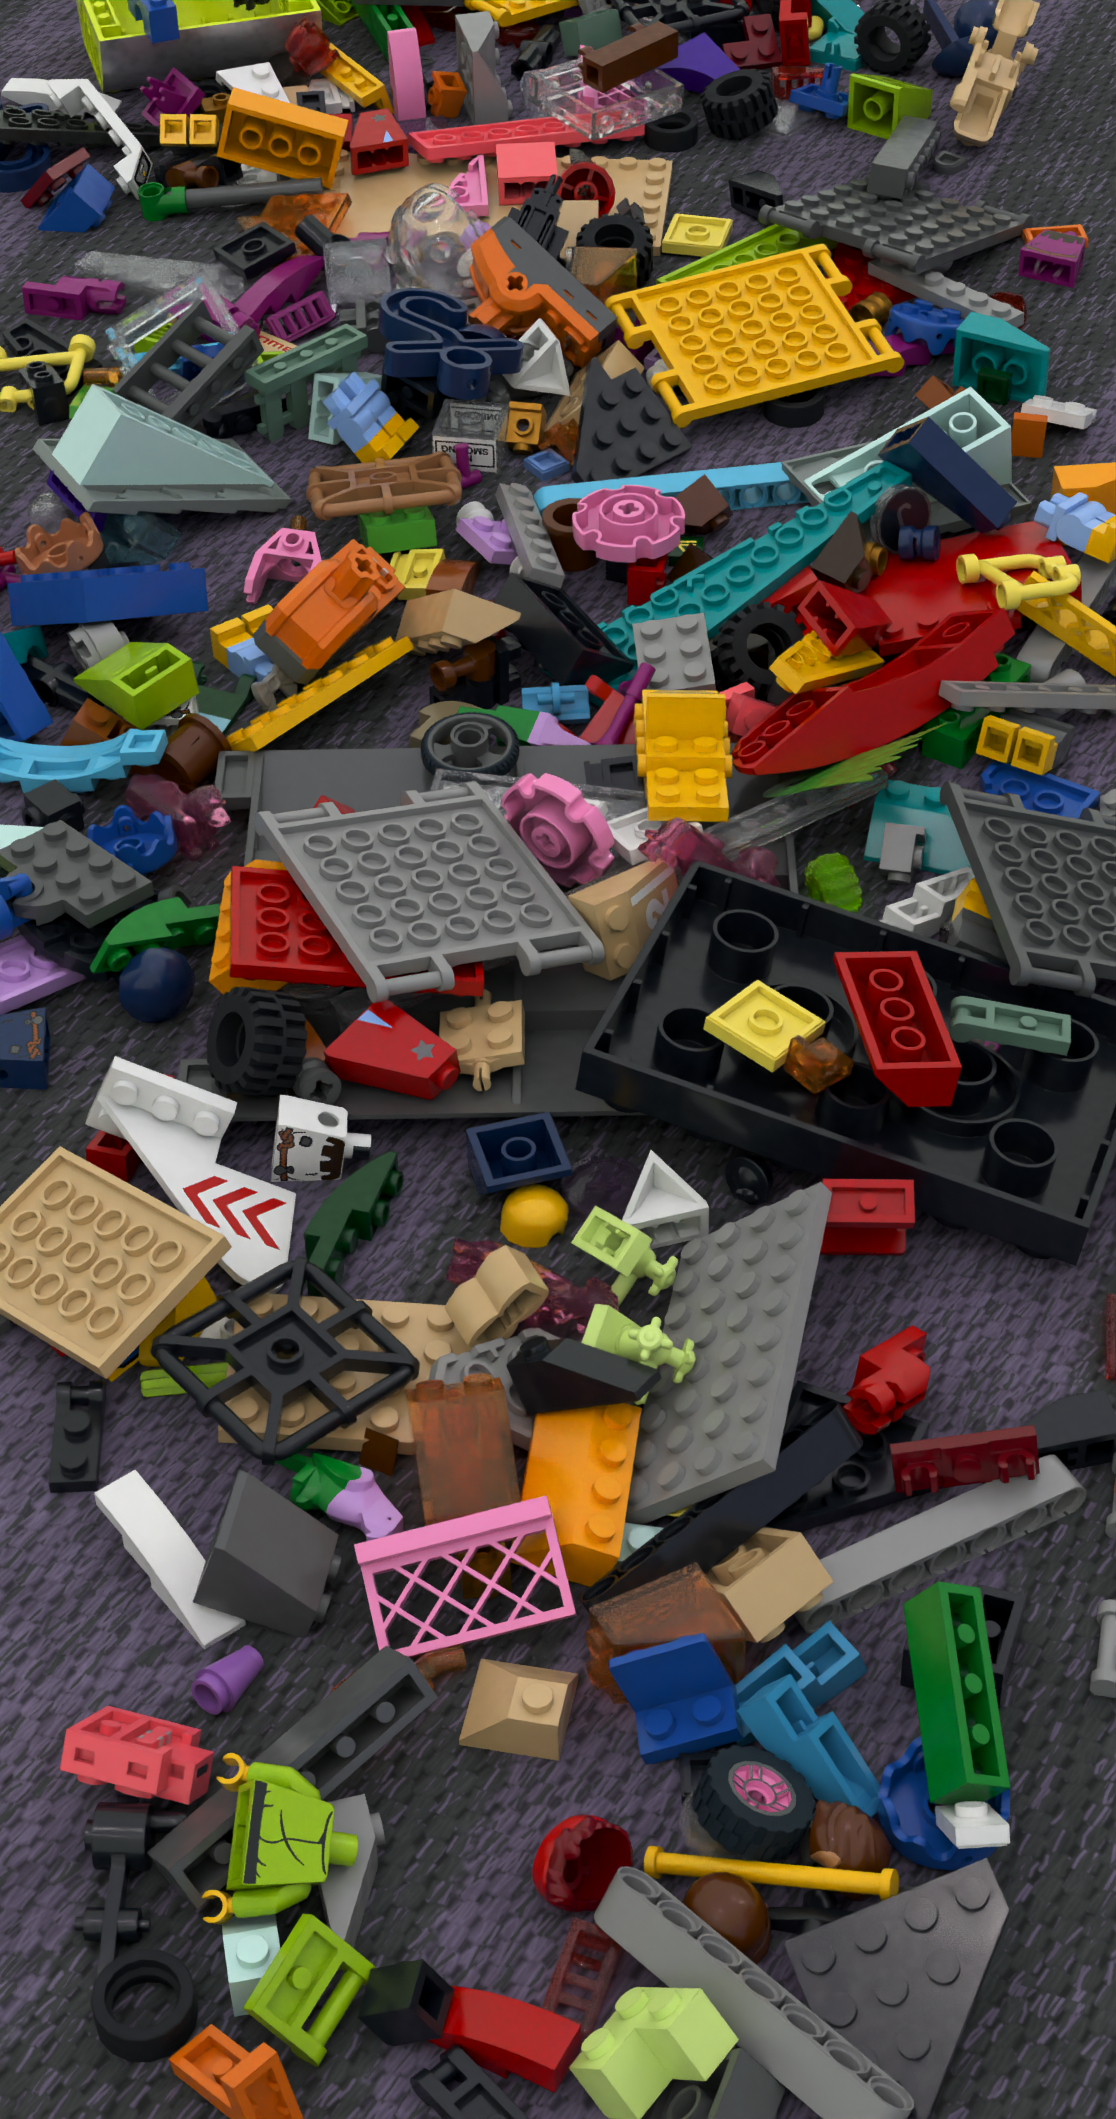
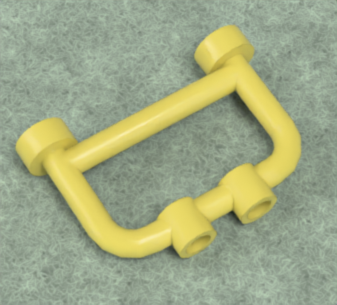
[0,334,96,412]
[956,553,1081,610]

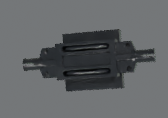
[508,174,569,260]

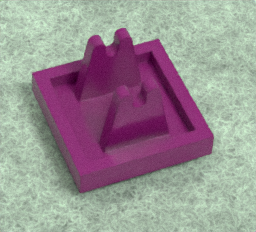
[140,67,206,126]

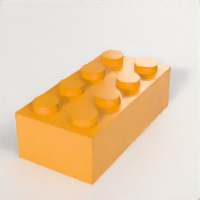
[217,87,349,189]

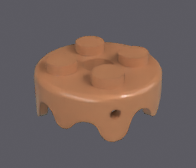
[15,512,104,575]

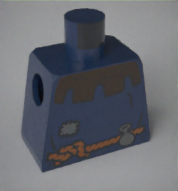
[0,1007,51,1090]

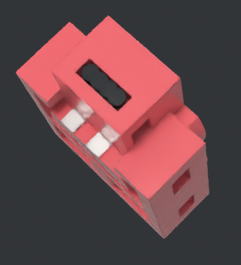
[60,1706,214,1805]

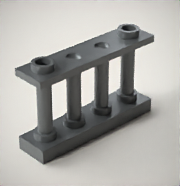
[112,298,264,429]

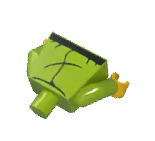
[202,1753,358,1924]

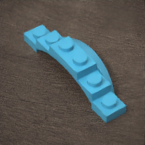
[0,729,168,793]

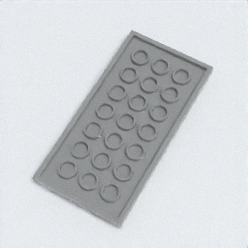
[625,1182,832,1525]

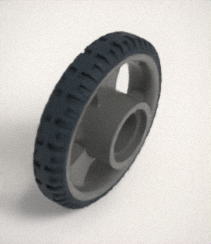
[421,712,519,786]

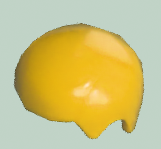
[500,1184,569,1248]

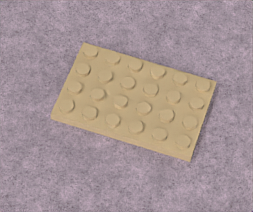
[0,1146,232,1379]
[218,1293,501,1459]

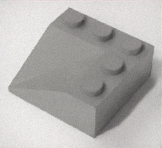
[455,11,513,125]

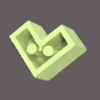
[569,1987,739,2119]

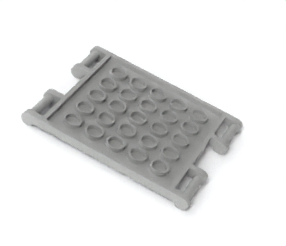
[254,781,605,1003]

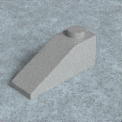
[318,1794,385,1970]

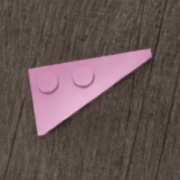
[431,155,489,219]

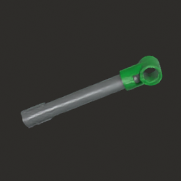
[137,177,323,221]

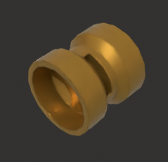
[850,292,893,325]

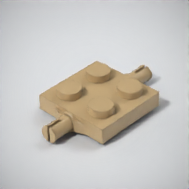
[439,989,525,1091]

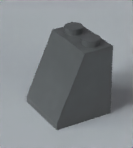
[193,1470,342,1638]

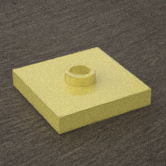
[662,214,733,257]
[703,980,826,1073]

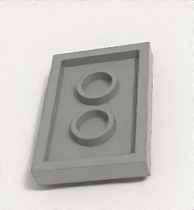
[632,613,716,691]

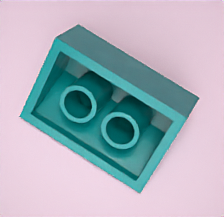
[864,779,972,874]

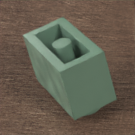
[559,9,623,60]

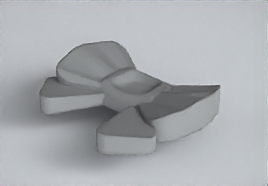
[251,663,298,712]

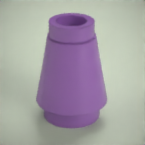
[191,1645,264,1715]

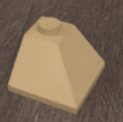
[459,1659,579,1761]

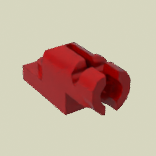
[843,1325,931,1434]

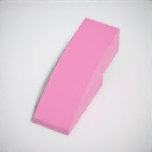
[387,28,427,125]

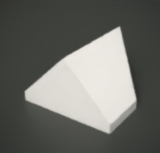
[502,318,571,396]
[622,1150,709,1249]

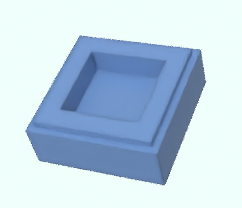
[524,448,570,482]

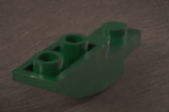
[304,1151,404,1297]

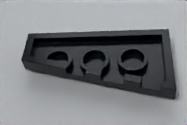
[2,318,104,396]

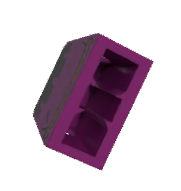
[1018,230,1086,288]

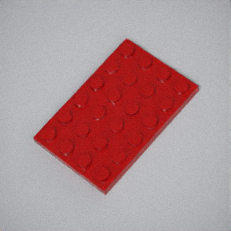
[230,866,484,997]

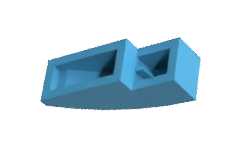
[735,1620,868,1747]
[737,1674,880,1818]

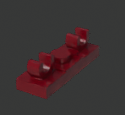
[890,1425,1040,1496]

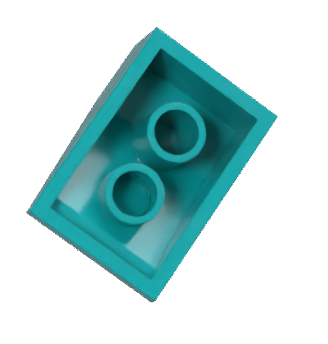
[952,312,1050,403]

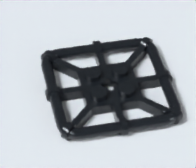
[610,0,750,34]
[150,1256,420,1466]

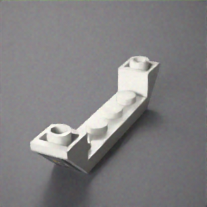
[47,79,153,200]

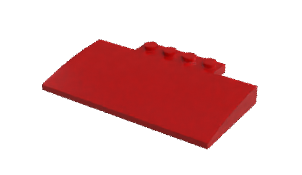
[791,521,1082,657]

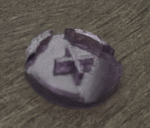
[560,1156,641,1222]

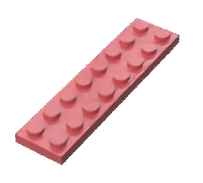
[408,109,645,163]

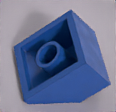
[38,164,115,233]

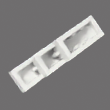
[1,78,122,119]
[879,867,975,938]
[94,1470,246,1650]

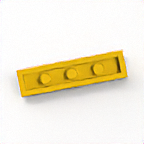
[307,43,394,114]
[1016,570,1116,677]

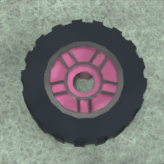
[692,1745,816,1862]

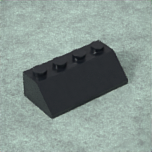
[493,572,635,693]

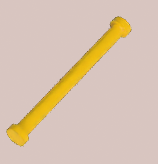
[644,1845,899,1901]

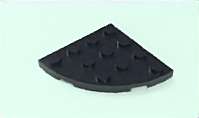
[17,890,160,982]

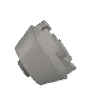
[67,620,130,671]

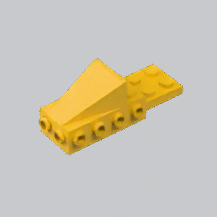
[634,690,732,822]

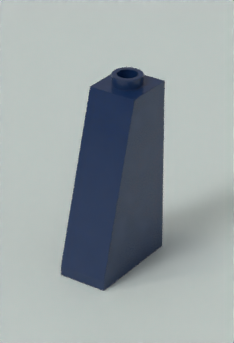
[878,417,1017,533]

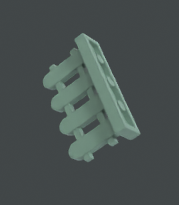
[244,323,368,442]

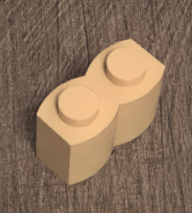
[445,1245,549,1348]

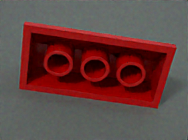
[833,951,962,1107]

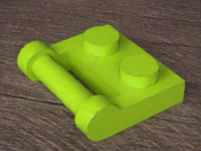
[242,1914,376,2067]

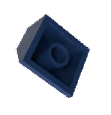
[466,1112,573,1195]

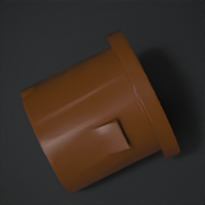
[542,498,599,572]
[151,713,232,796]

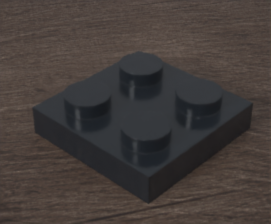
[213,221,297,280]

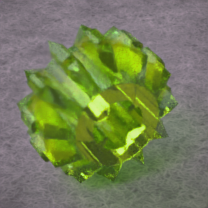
[804,852,862,913]

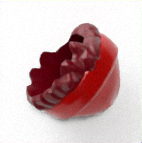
[532,1814,633,1912]

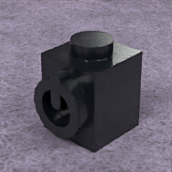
[21,779,85,832]

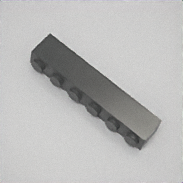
[867,115,941,199]
[147,1646,438,1909]

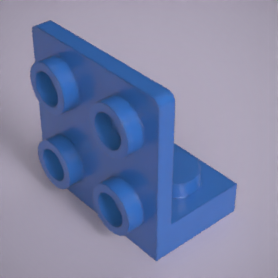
[608,1633,744,1764]

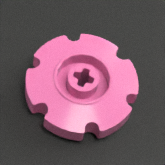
[572,485,685,563]
[501,773,615,888]

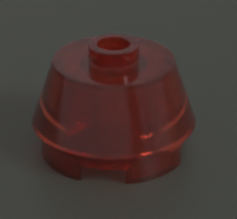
[284,16,340,76]

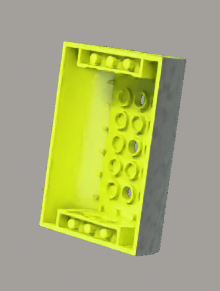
[76,0,322,93]

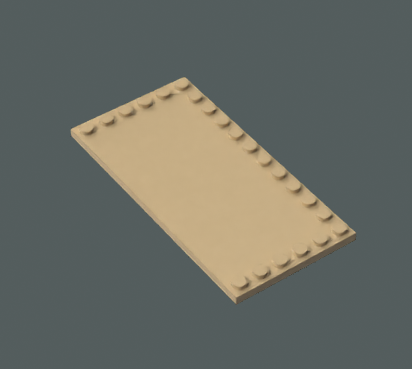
[302,149,673,256]

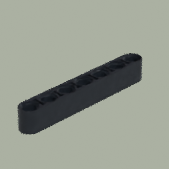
[580,1400,864,1642]

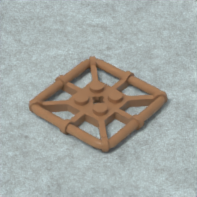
[306,451,462,521]

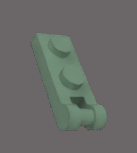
[949,996,1071,1056]

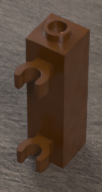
[578,21,678,93]

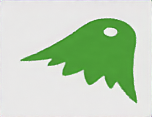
[762,723,947,798]

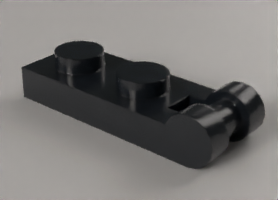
[202,394,287,439]
[48,1380,106,1493]
[410,2044,529,2119]

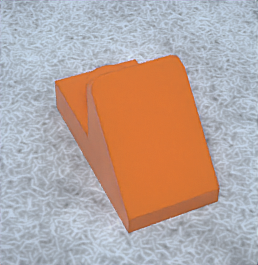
[1011,412,1048,458]

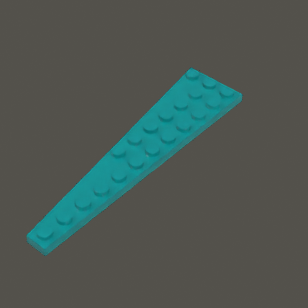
[539,460,912,708]

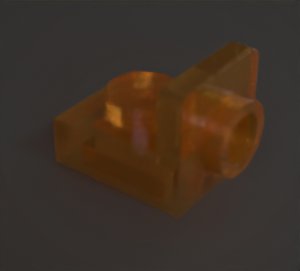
[538,418,578,466]
[784,1035,854,1094]

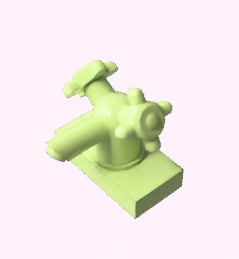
[571,1205,678,1310]
[581,1304,696,1405]

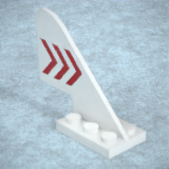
[85,1056,296,1294]

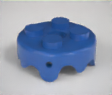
[885,299,965,355]
[87,805,178,876]
[878,1736,1010,1870]

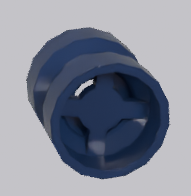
[898,525,940,561]

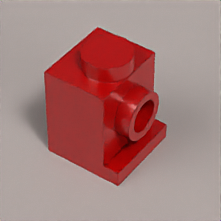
[627,554,668,606]

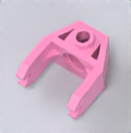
[243,528,322,605]

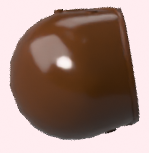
[682,1872,772,1965]

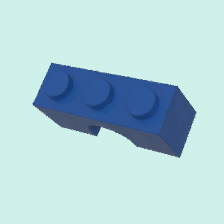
[128,0,180,44]

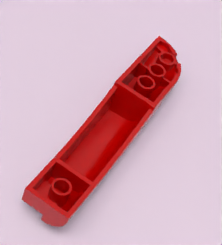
[731,608,1015,775]

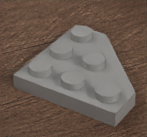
[423,1326,561,1451]

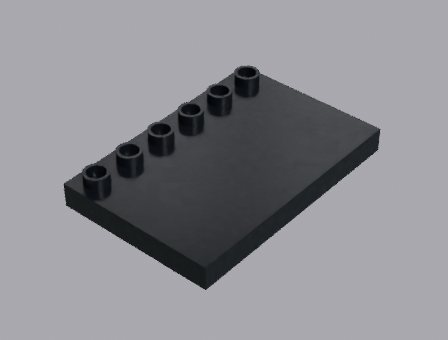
[575,859,1116,1266]

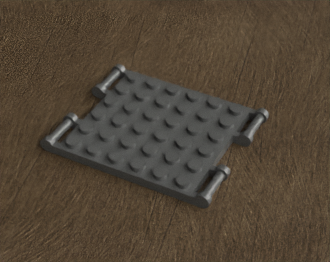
[759,175,1033,274]
[940,781,1116,998]

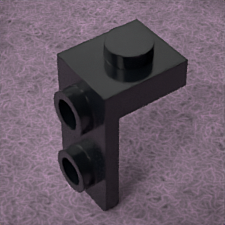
[18,361,69,426]

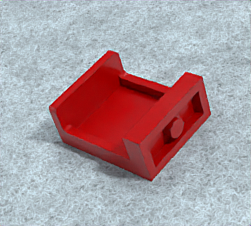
[779,0,812,66]
[820,1179,915,1256]

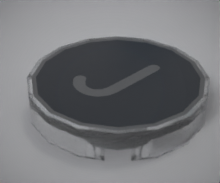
[870,484,932,555]

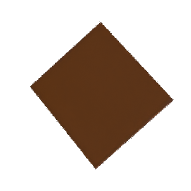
[359,1427,399,1476]

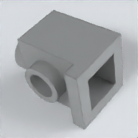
[879,823,927,885]

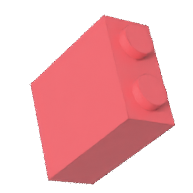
[496,142,558,205]

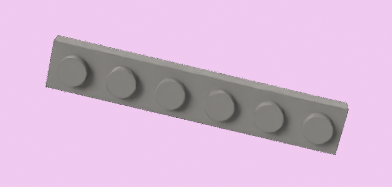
[868,258,1024,328]
[495,483,565,588]
[938,680,1116,714]

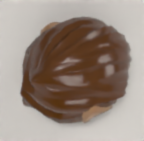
[809,1799,890,1902]

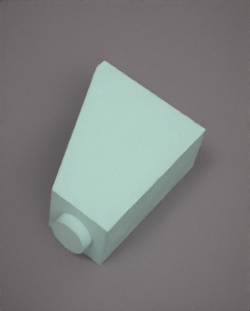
[308,372,382,445]

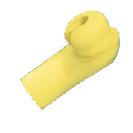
[808,16,824,42]

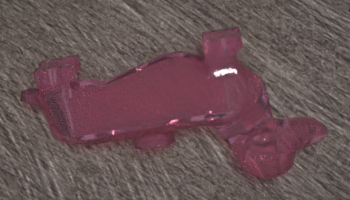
[125,774,231,862]
[637,817,780,888]
[446,1239,622,1334]

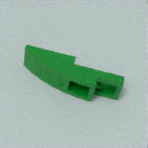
[90,897,220,974]

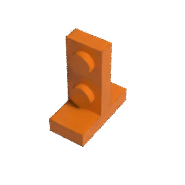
[168,2024,304,2119]

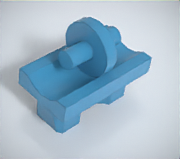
[521,682,590,724]

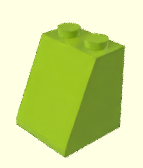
[847,73,933,139]

